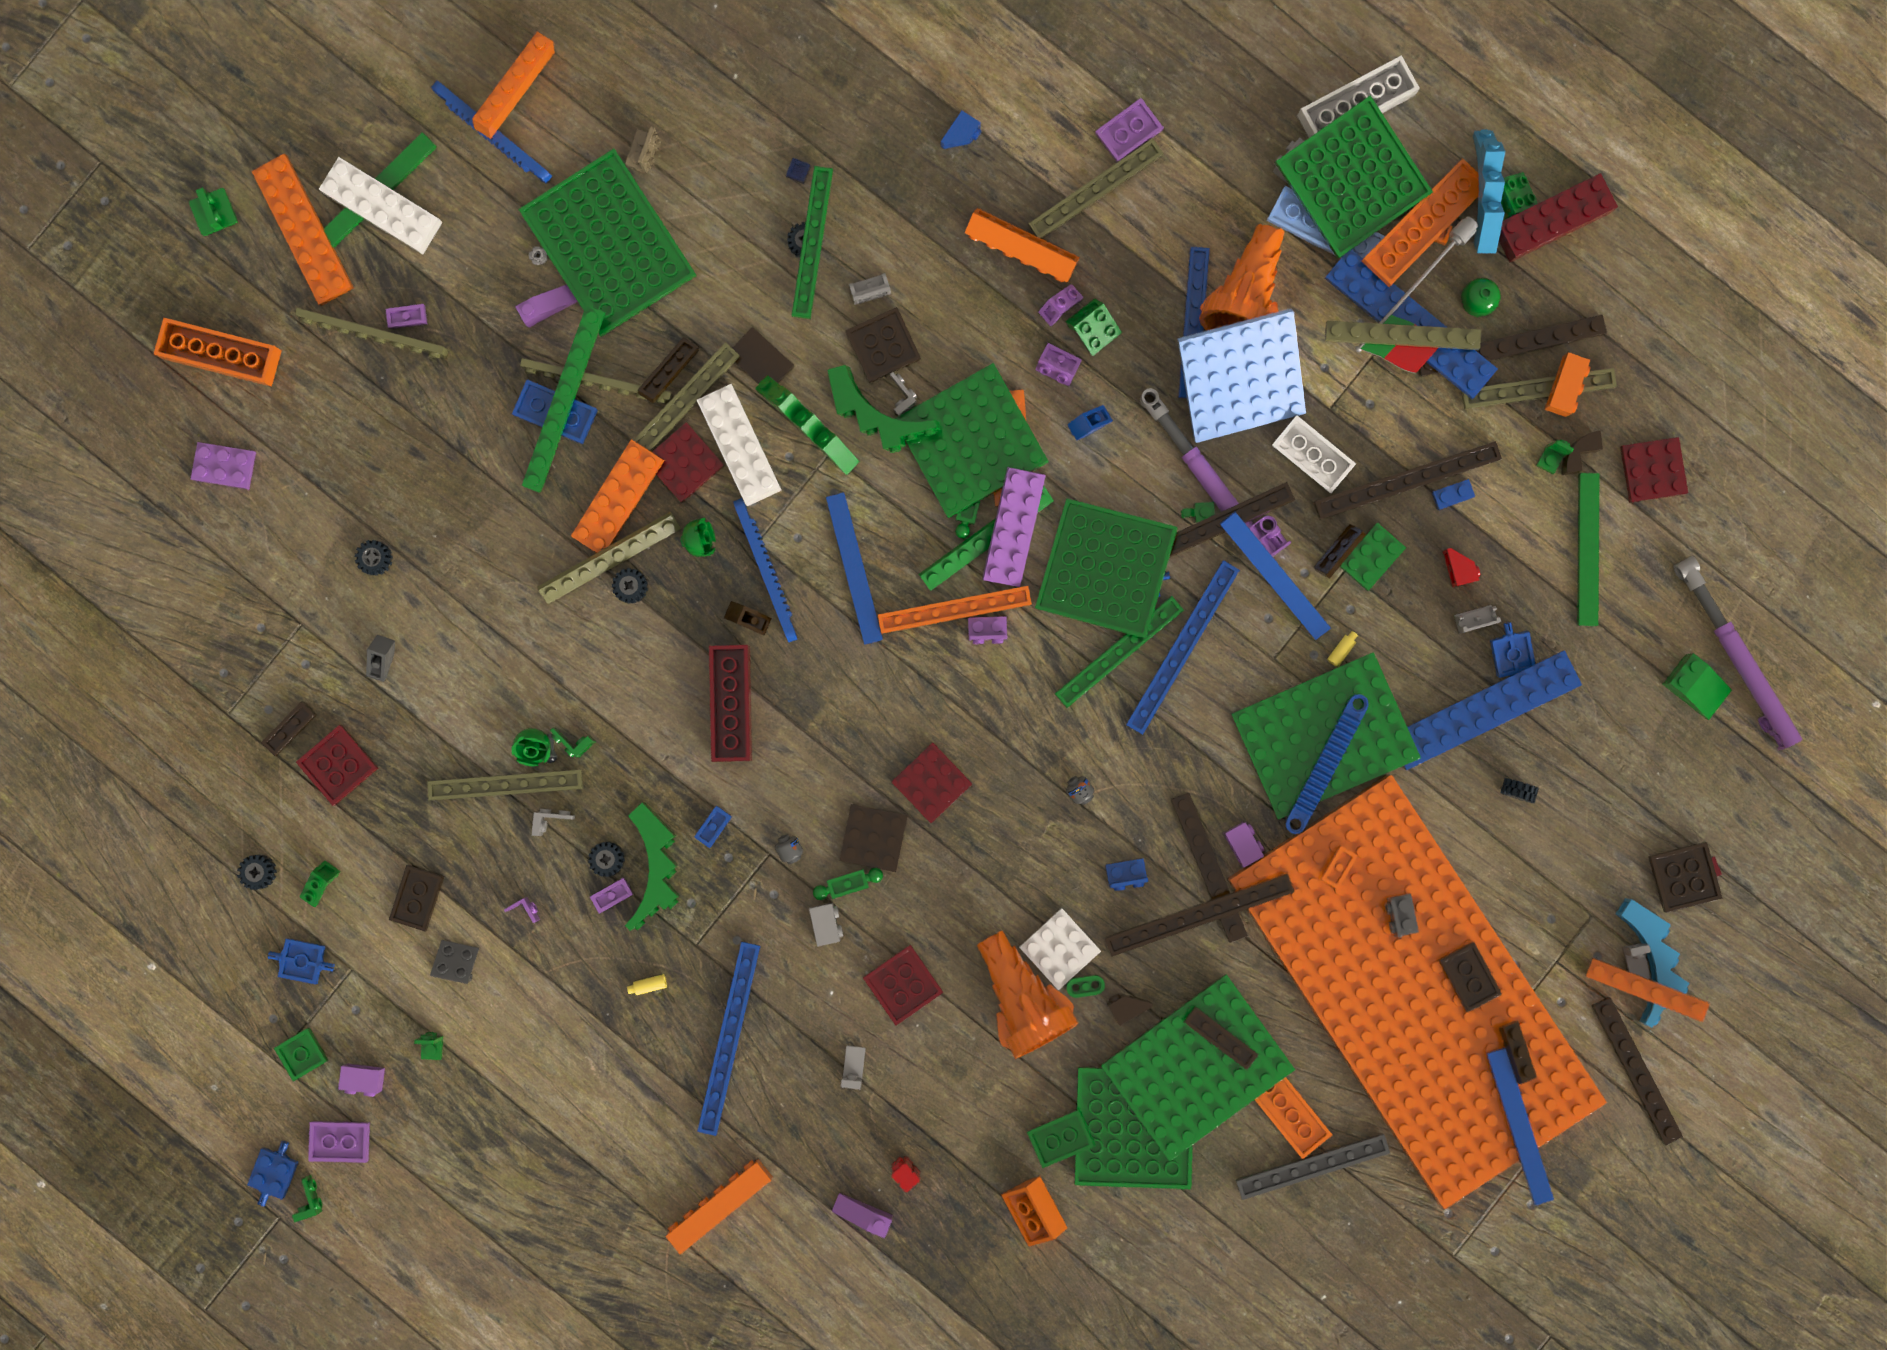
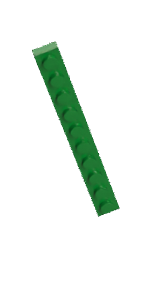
[522,305,606,493]

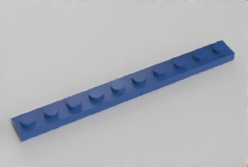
[1126,560,1240,735]
[697,941,761,1136]

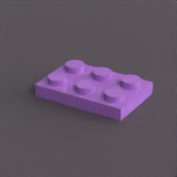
[1095,98,1164,162]
[191,442,256,489]
[308,1121,370,1163]

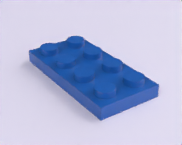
[512,380,598,444]

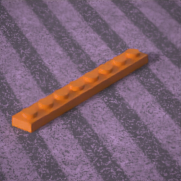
[878,586,1032,634]

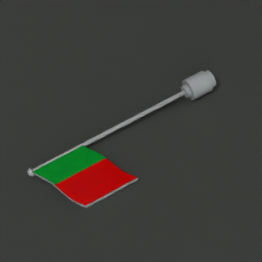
[1355,216,1478,373]

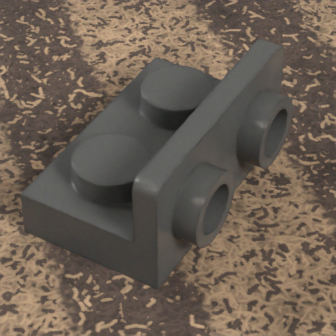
[1385,893,1419,938]

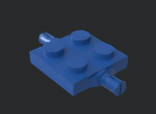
[1490,622,1536,678]
[268,938,335,984]
[247,1141,299,1206]

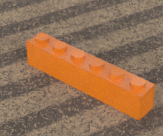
[472,32,555,139]
[965,208,1080,282]
[1586,958,1710,1022]
[665,1159,773,1254]

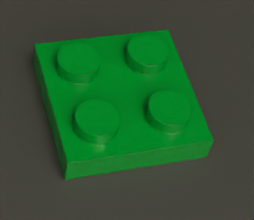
[274,1027,329,1082]

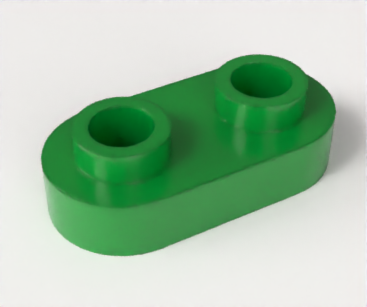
[1066,975,1105,998]

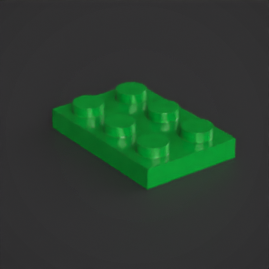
[1340,522,1406,591]
[1027,1109,1096,1169]

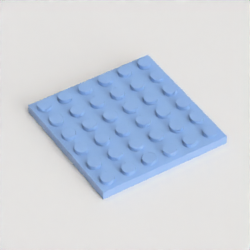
[1178,308,1306,443]

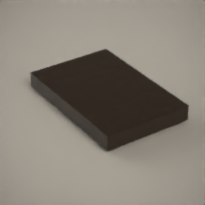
[732,327,794,384]
[389,865,445,932]
[1439,942,1502,1012]

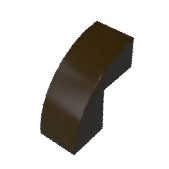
[1561,431,1603,475]

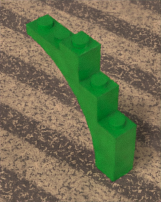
[827,365,940,453]
[755,375,860,475]
[625,802,680,931]

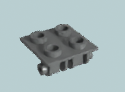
[430,940,479,984]

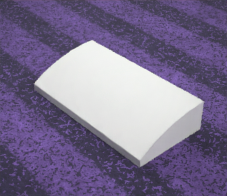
[1272,415,1356,493]

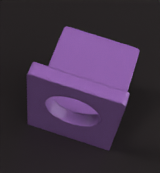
[504,897,540,923]

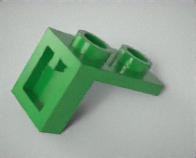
[1536,439,1574,475]
[550,727,596,758]
[300,861,340,907]
[414,1032,443,1060]
[292,1175,323,1223]

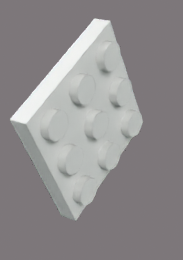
[1019,908,1101,990]

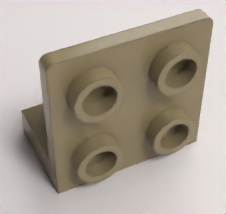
[625,126,661,174]

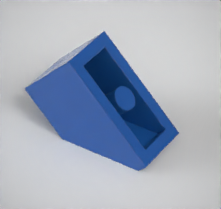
[941,111,982,149]
[1067,405,1113,441]

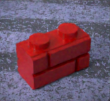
[891,1156,920,1192]

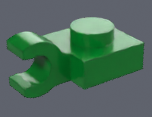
[1181,502,1215,523]

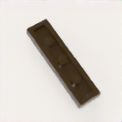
[638,337,699,404]
[1183,1007,1259,1070]

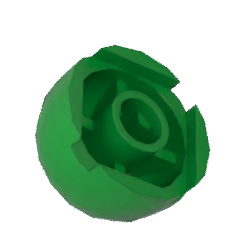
[1461,278,1501,317]
[680,518,716,557]
[511,728,551,766]

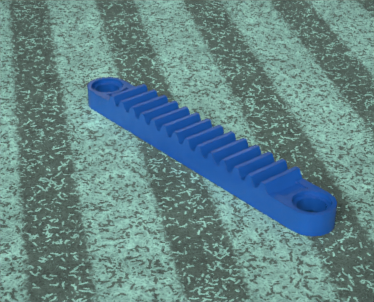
[430,80,552,184]
[733,498,798,643]
[1285,694,1369,834]

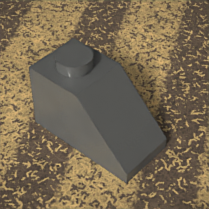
[366,635,395,682]

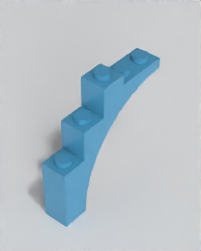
[1473,129,1505,253]
[1616,898,1690,1028]

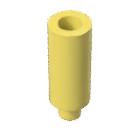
[1327,631,1358,668]
[627,974,667,995]

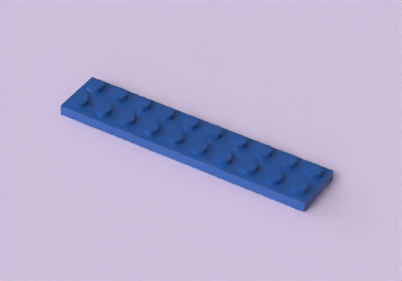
[1324,249,1498,399]
[1404,650,1582,770]

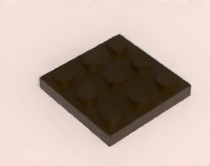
[845,307,921,383]
[839,804,908,872]
[1648,842,1723,913]

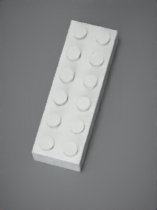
[1297,55,1420,138]
[319,157,443,255]
[697,384,781,506]

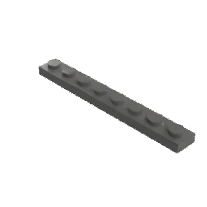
[1236,1133,1390,1200]

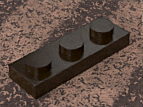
[1313,524,1366,579]
[261,701,317,756]
[1499,1021,1537,1084]

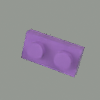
[386,304,427,329]
[590,877,634,914]

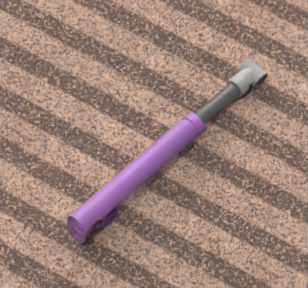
[1140,388,1291,557]
[1673,556,1803,751]

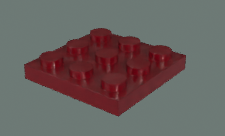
[652,422,724,503]
[1620,437,1688,503]
[296,725,378,806]
[892,743,972,823]
[863,944,943,1026]

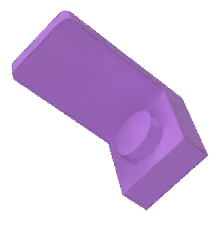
[1038,284,1083,326]

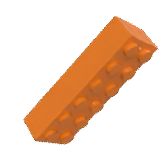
[154,318,282,387]

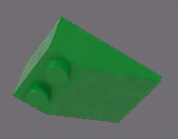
[1662,653,1732,720]

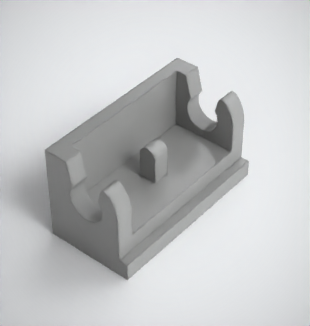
[849,273,891,305]
[1454,605,1501,634]

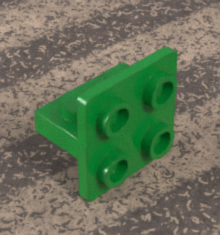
[189,187,238,236]

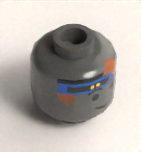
[1066,776,1094,805]
[775,834,803,864]

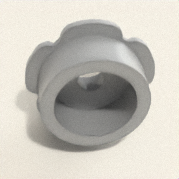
[529,246,547,265]

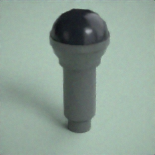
[547,734,557,763]

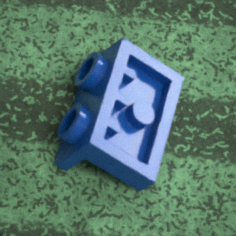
[1105,858,1148,891]

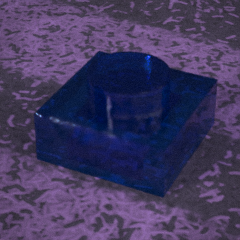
[786,158,811,184]

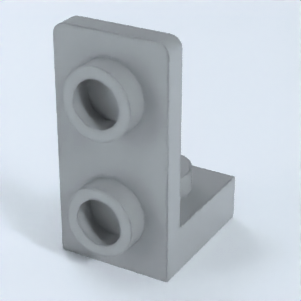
[890,372,917,416]
[532,809,575,836]
[1623,943,1651,980]
[841,1045,866,1089]

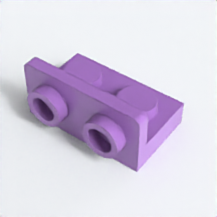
[1035,343,1082,386]
[968,617,1007,644]

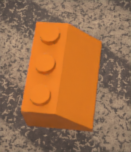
[1001,1176,1067,1246]

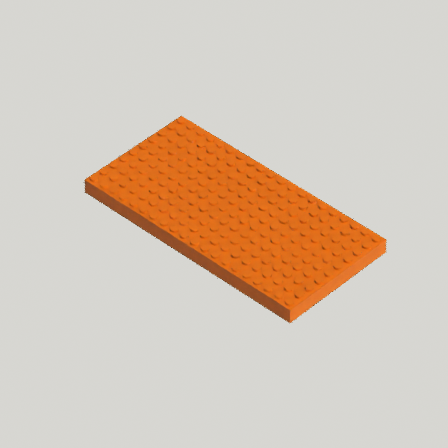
[1227,775,1607,1210]

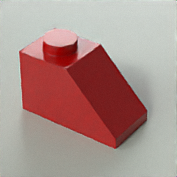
[1443,548,1480,588]

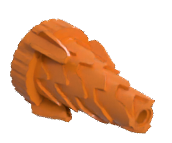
[1199,224,1285,331]
[977,931,1078,1059]

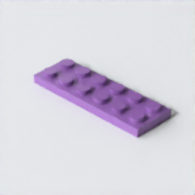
[982,467,1046,587]

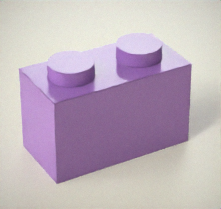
[1223,822,1264,867]
[338,1063,385,1096]

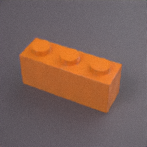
[1544,352,1591,417]

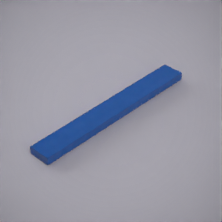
[1178,247,1210,399]
[826,492,883,645]
[1220,511,1331,640]
[1486,1047,1554,1206]

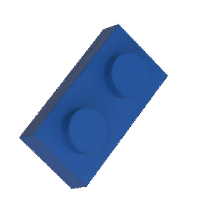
[1431,479,1475,510]
[694,806,733,848]

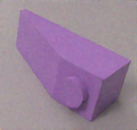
[515,285,578,328]
[832,1193,893,1238]

